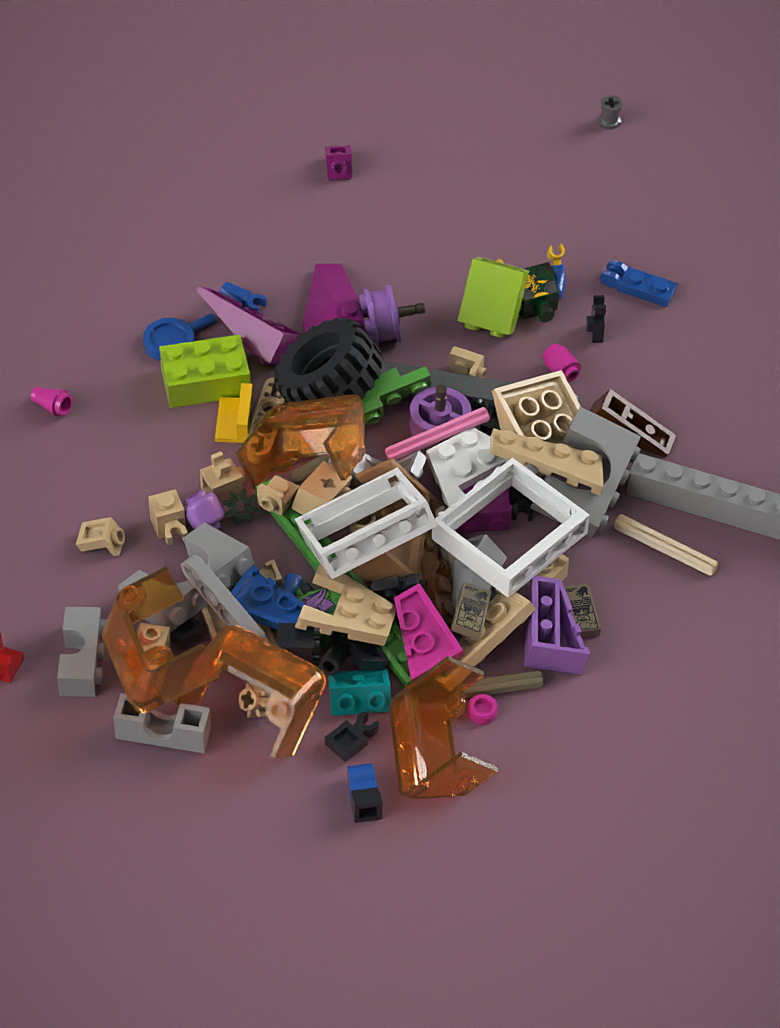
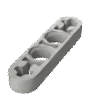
[181,554,267,653]

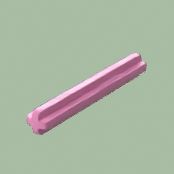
[385,407,490,461]

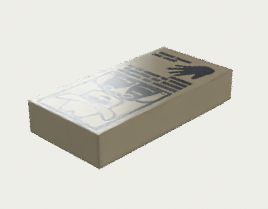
[451,582,491,640]
[564,583,601,638]

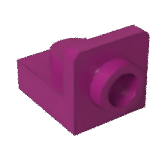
[325,145,353,180]

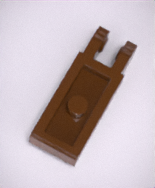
[421,551,456,631]

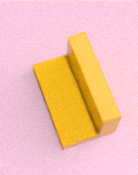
[215,383,253,443]

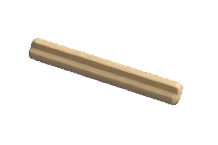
[614,514,718,576]

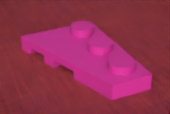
[394,583,464,684]

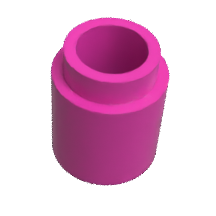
[542,344,581,382]

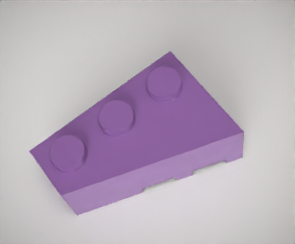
[524,576,590,675]

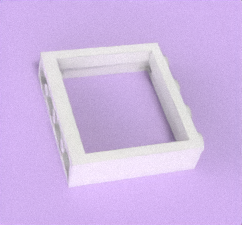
[432,458,590,598]
[295,468,438,579]

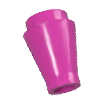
[31,386,73,416]

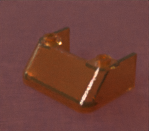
[235,394,366,490]
[102,566,220,713]
[174,625,326,759]
[389,656,498,799]

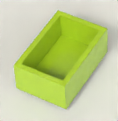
[159,334,250,408]

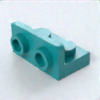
[327,669,391,716]

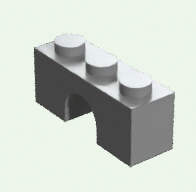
[57,607,107,697]
[113,693,211,754]

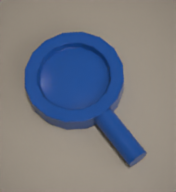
[143,313,216,361]

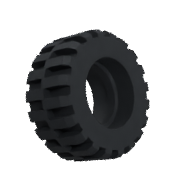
[274,318,382,422]

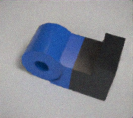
[347,763,383,823]

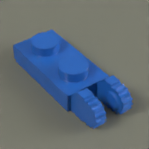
[600,260,678,307]

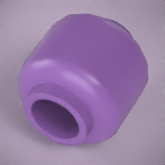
[184,489,225,530]

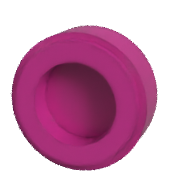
[468,694,498,725]

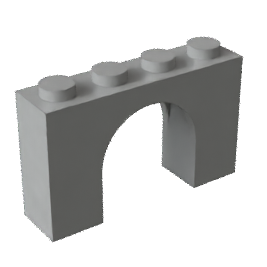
[530,407,641,538]
[118,522,254,633]

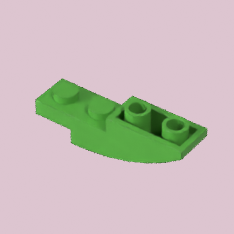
[329,366,432,436]

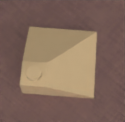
[492,370,581,450]

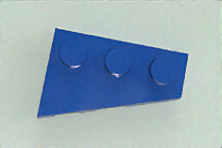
[231,564,306,630]

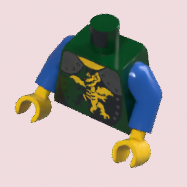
[496,244,566,323]

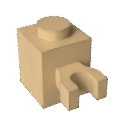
[200,451,246,504]
[148,489,188,546]

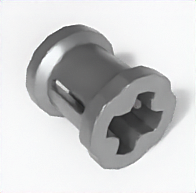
[599,95,623,129]

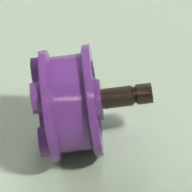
[359,284,425,347]
[409,385,471,449]

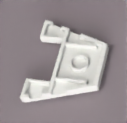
[426,427,544,508]

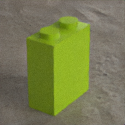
[457,257,530,338]

